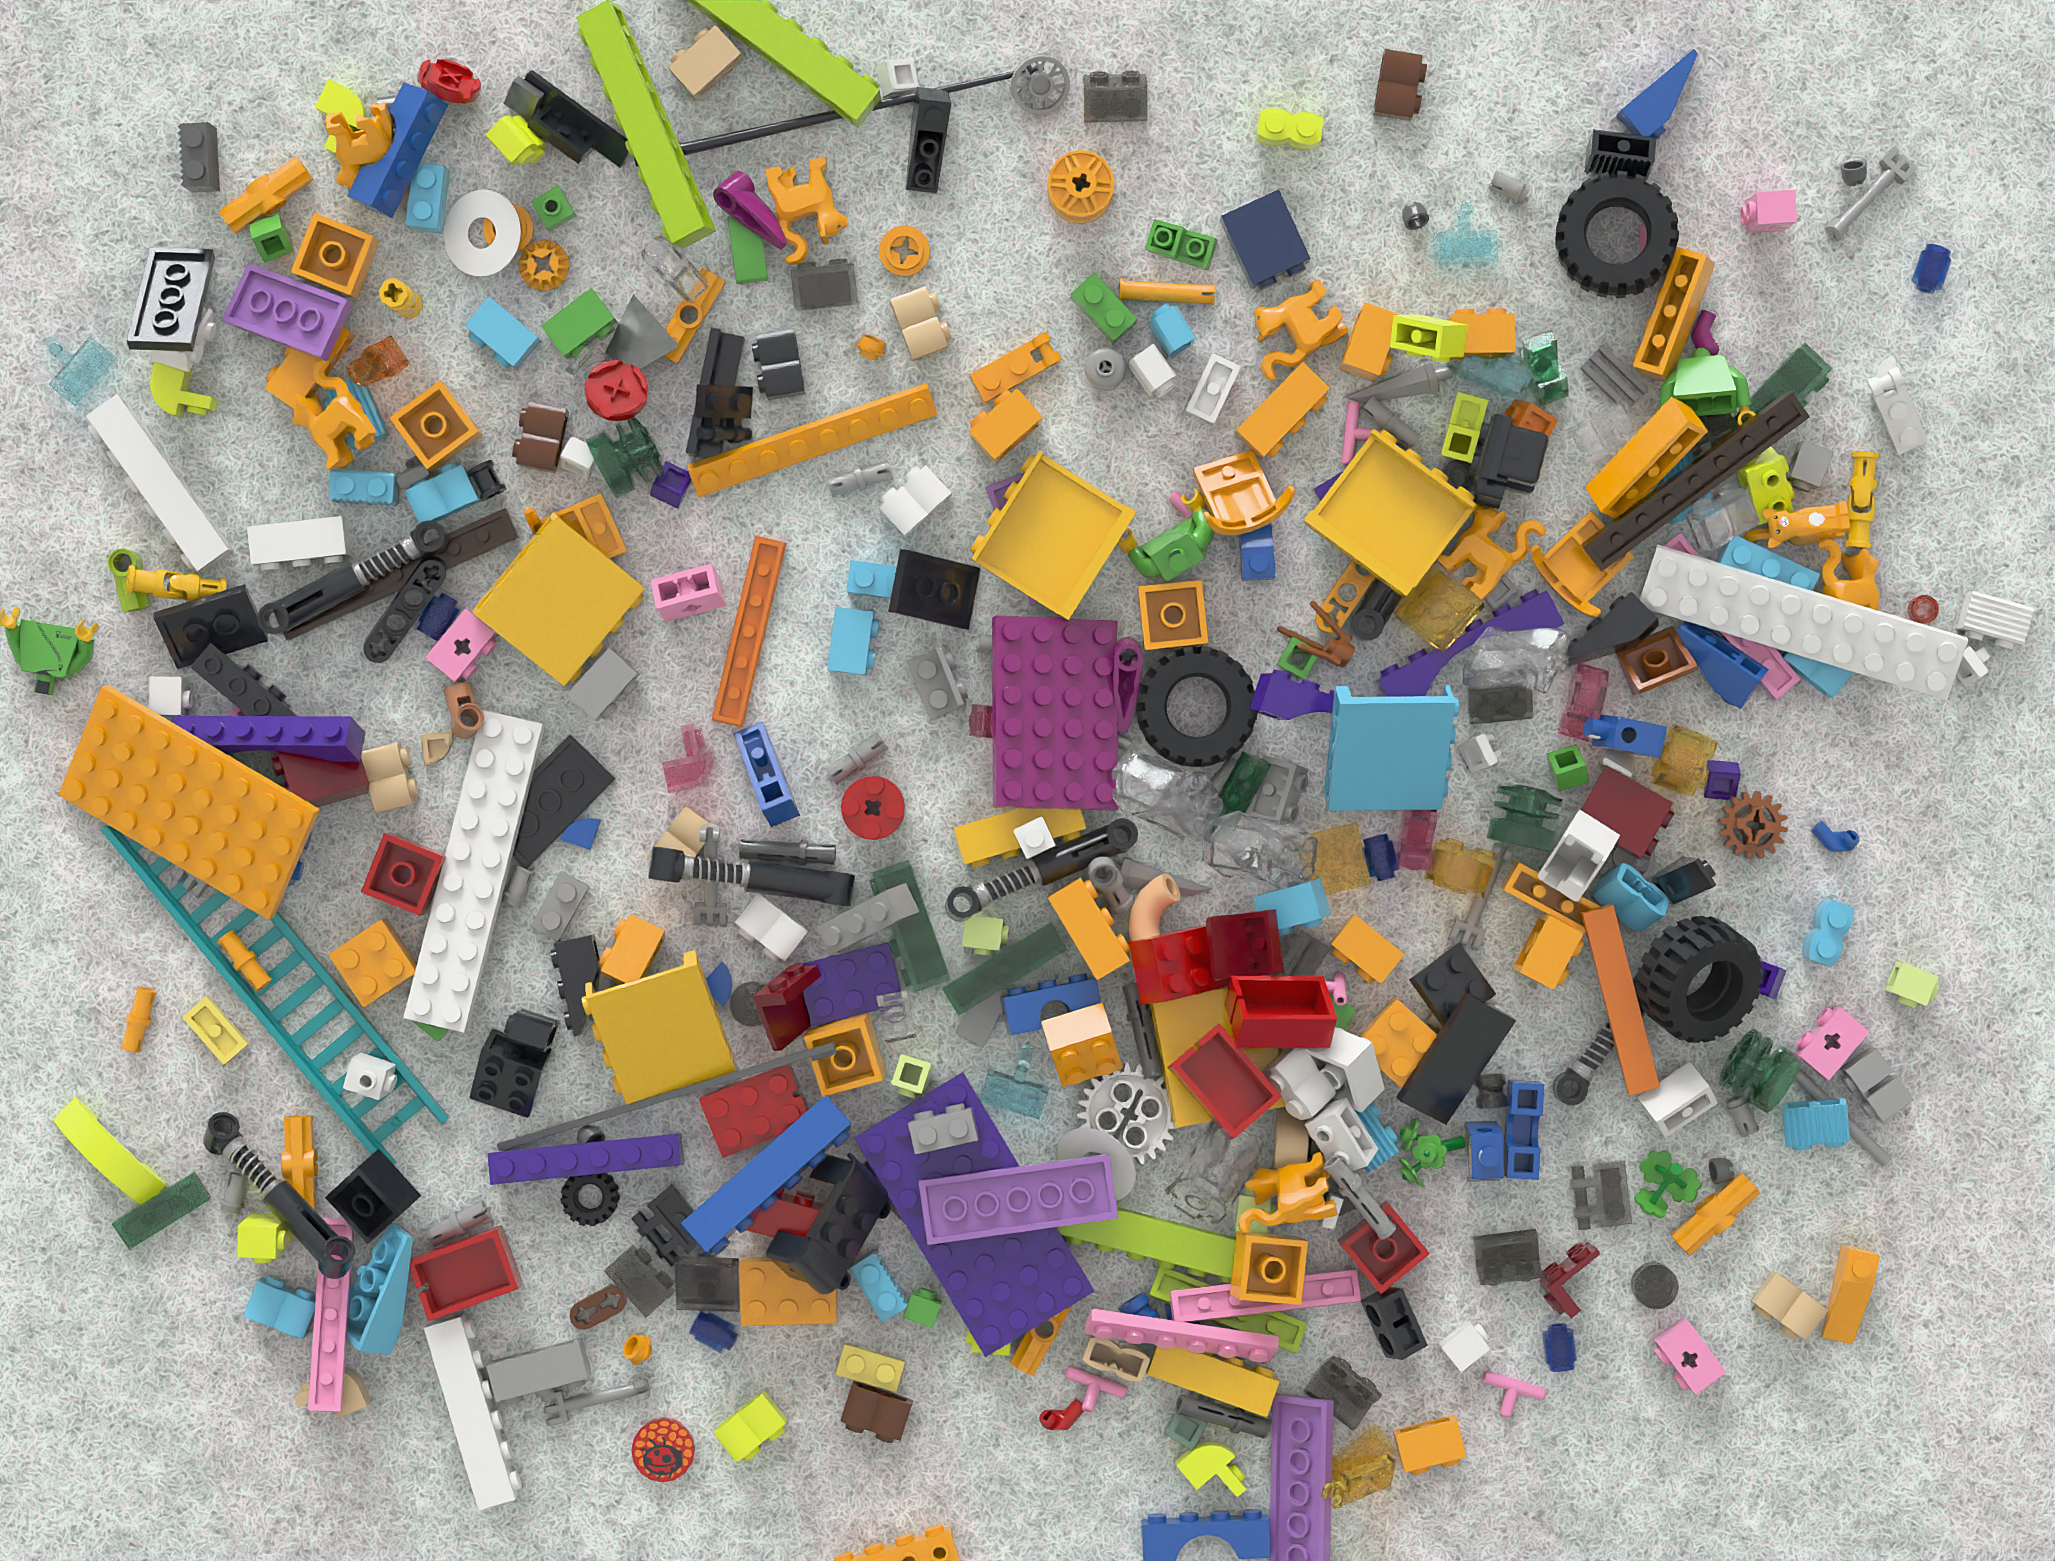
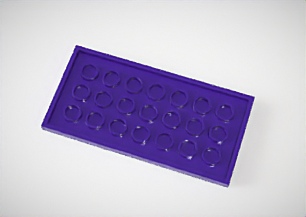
[854,1072,1095,1357]

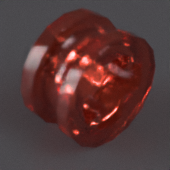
[1907,595,1939,624]

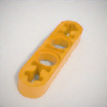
[1315,560,1375,633]

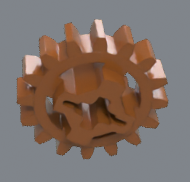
[1717,791,1788,859]

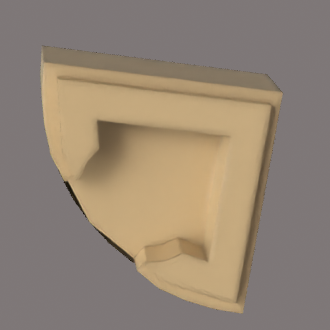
[420,731,454,766]

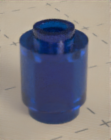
[1911,244,1952,294]
[416,592,460,641]
[1362,833,1400,882]
[689,1311,739,1354]
[1542,1323,1577,1372]

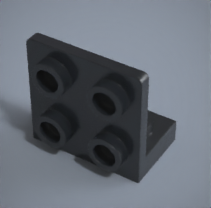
[469,1029,552,1118]

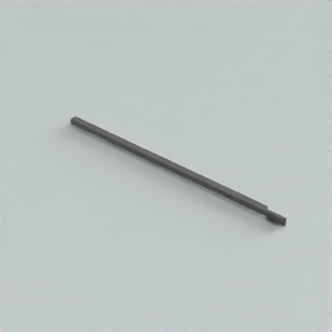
[497,1042,837,1151]

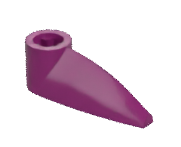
[713,171,787,250]
[1113,637,1143,732]

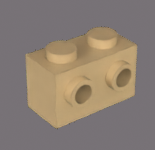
[668,25,743,101]

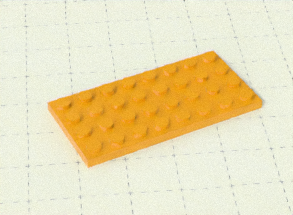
[58,685,320,920]

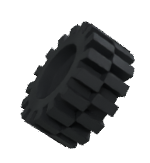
[560,1173,620,1226]

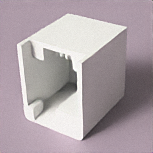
[1538,809,1620,901]

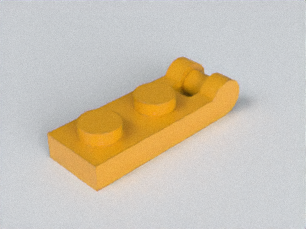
[970,332,1062,403]

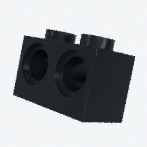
[1361,1287,1428,1360]

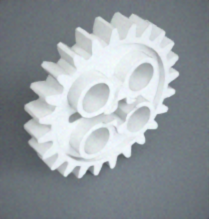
[1076,1063,1177,1165]

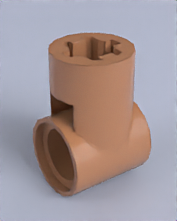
[443,682,484,739]

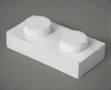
[1185,353,1241,425]

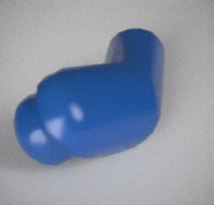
[1810,820,1860,852]

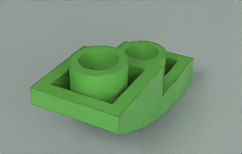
[727,216,768,284]
[1145,219,1218,270]

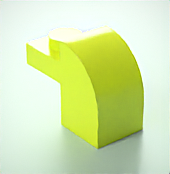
[315,79,368,155]
[150,361,218,418]
[1441,392,1489,463]
[1175,1441,1246,1497]

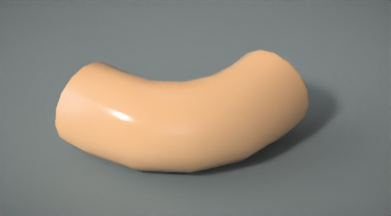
[1128,873,1180,941]

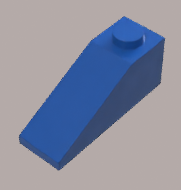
[1616,49,1698,139]
[1239,523,1276,581]
[1677,621,1769,709]
[733,722,800,827]

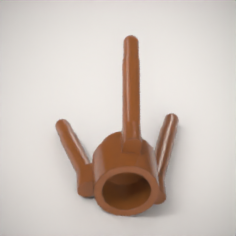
[1277,601,1355,668]

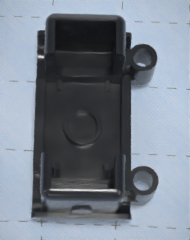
[1469,414,1549,509]
[766,1153,891,1295]

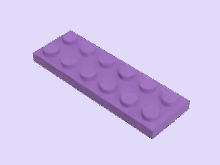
[919,1154,1118,1245]
[1269,1393,1333,1561]

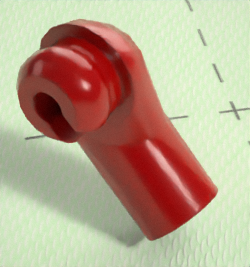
[1039,1398,1084,1430]

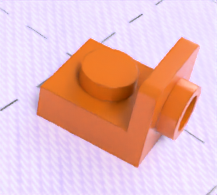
[1504,399,1558,437]

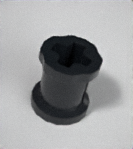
[467,460,507,501]

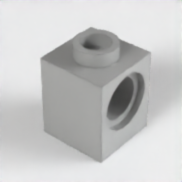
[1786,441,1834,492]

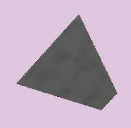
[599,294,679,370]

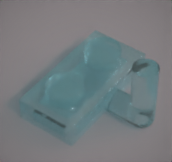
[1432,202,1498,266]
[45,336,116,406]
[979,1045,1049,1120]

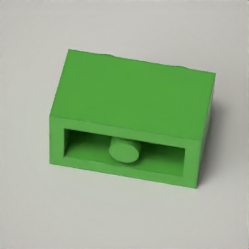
[1070,272,1137,344]
[541,288,618,360]

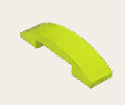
[53,1097,167,1208]

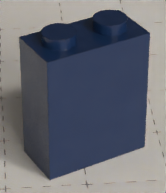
[1220,189,1311,291]

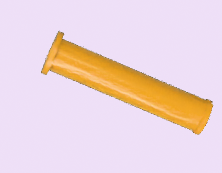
[1119,277,1215,305]

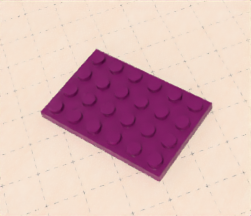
[992,615,1118,811]

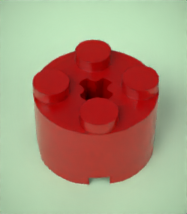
[841,776,906,840]

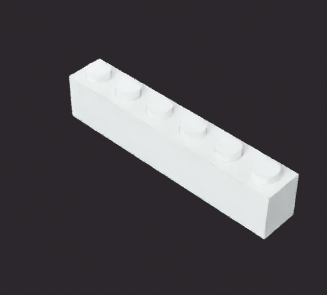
[86,394,234,573]
[424,1313,522,1511]

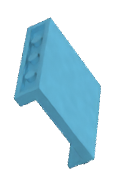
[1324,685,1459,811]

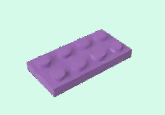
[222,263,353,361]

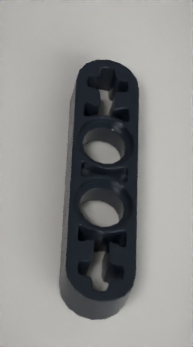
[364,556,446,663]

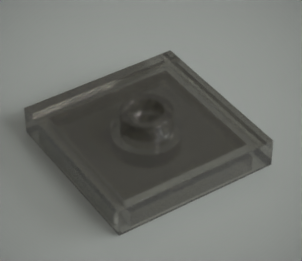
[674,1256,740,1312]

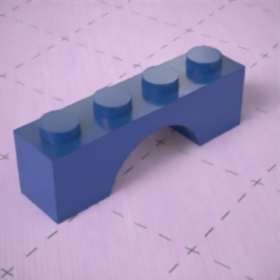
[347,82,449,218]
[1141,1509,1271,1561]

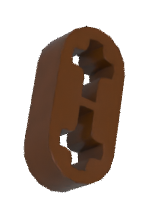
[569,1285,627,1330]

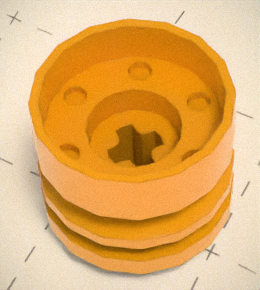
[1047,150,1115,225]

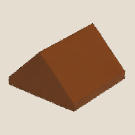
[1615,626,1698,695]

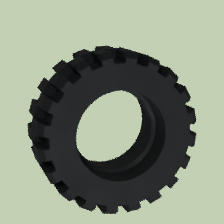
[1555,171,1679,299]
[1136,646,1258,767]
[1636,916,1763,1043]

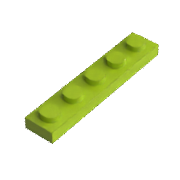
[1148,1266,1308,1354]

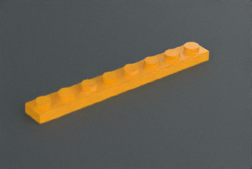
[687,383,938,497]

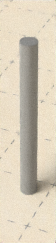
[1792,1069,1892,1166]

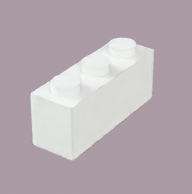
[247,516,351,571]

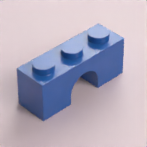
[1000,973,1101,1035]
[1503,1079,1545,1180]

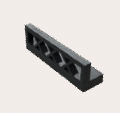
[686,327,745,459]

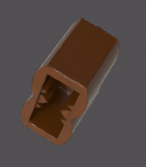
[1373,49,1427,121]
[512,402,569,474]
[840,1381,913,1443]

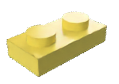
[182,996,250,1065]
[836,1343,905,1392]

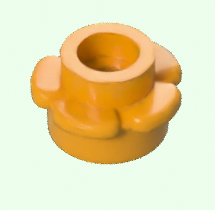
[856,334,886,360]
[623,1334,652,1365]

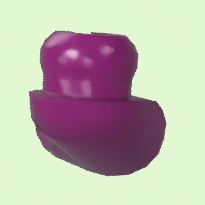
[1691,310,1720,356]

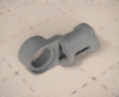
[1088,857,1135,914]

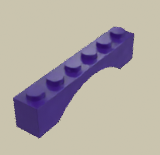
[1376,589,1565,697]
[1249,669,1335,720]
[173,716,366,762]
[487,1133,684,1185]

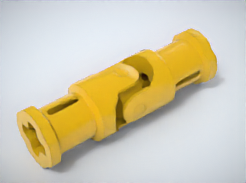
[379,278,423,319]
[1843,451,1880,549]
[125,565,227,602]

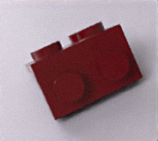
[1206,909,1284,981]
[753,963,821,1051]
[1538,1242,1600,1319]

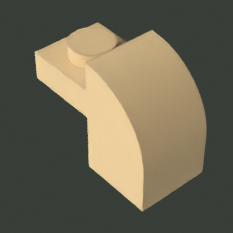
[1271,1110,1309,1170]
[293,1367,372,1419]

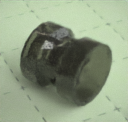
[1474,1073,1508,1109]

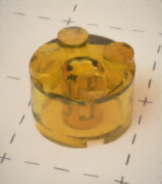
[1651,724,1717,796]
[1423,838,1496,899]

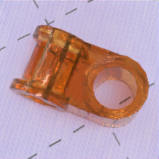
[348,336,410,386]

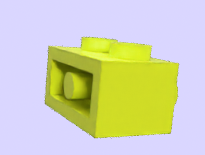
[1390,314,1468,363]
[1737,446,1794,526]
[237,1213,293,1263]

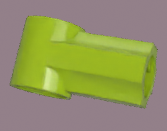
[108,548,151,613]

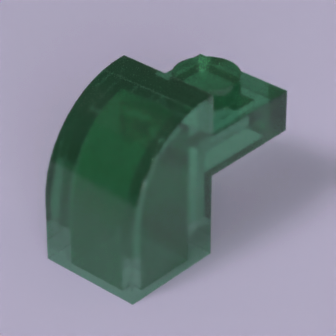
[1519,331,1569,407]

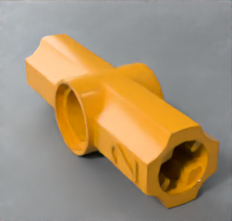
[219,156,314,235]
[664,268,726,364]
[281,1115,318,1211]
[1670,1172,1761,1256]
[1009,1306,1072,1376]

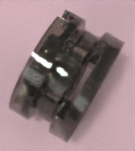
[729,981,766,1027]
[1630,1262,1679,1309]

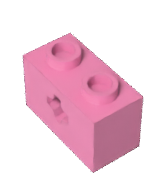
[1740,190,1797,233]
[650,564,726,622]
[425,608,498,682]
[1794,1005,1870,1080]
[1653,1317,1726,1395]

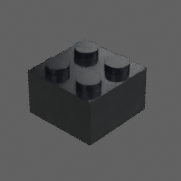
[325,1149,422,1244]

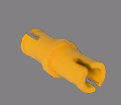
[217,930,272,992]
[120,986,157,1053]

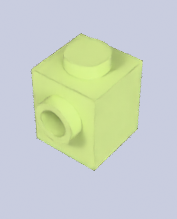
[962,915,1009,956]
[1885,961,1939,1009]
[891,1054,934,1099]
[1234,1188,1276,1234]

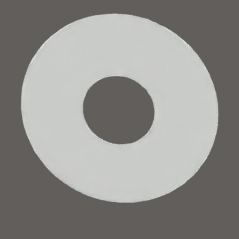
[444,190,521,276]
[1056,1128,1136,1201]

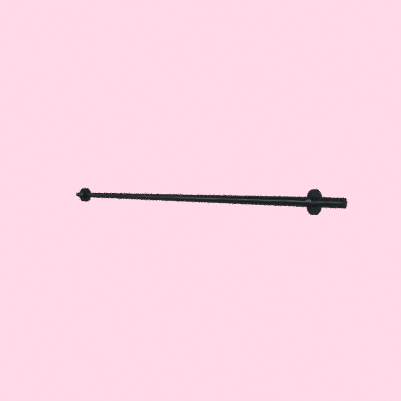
[634,64,1044,167]

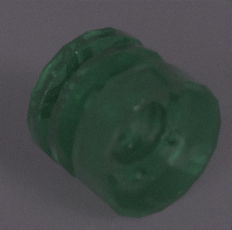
[586,416,665,499]
[1486,784,1563,852]
[1719,1028,1801,1113]

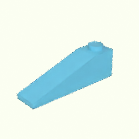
[347,1223,413,1355]

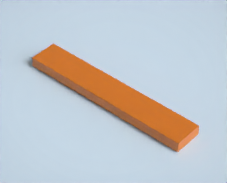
[711,535,787,728]
[1581,904,1660,1096]

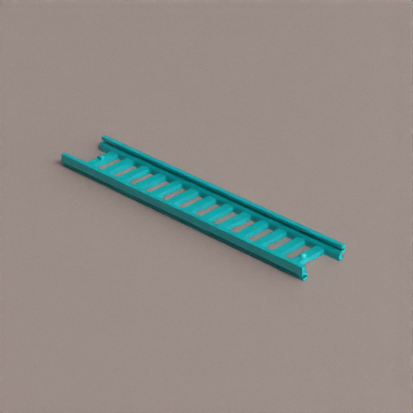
[100,825,450,1165]

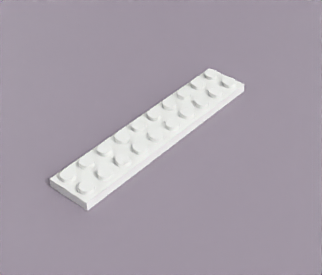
[1639,544,1968,700]
[403,710,545,1033]

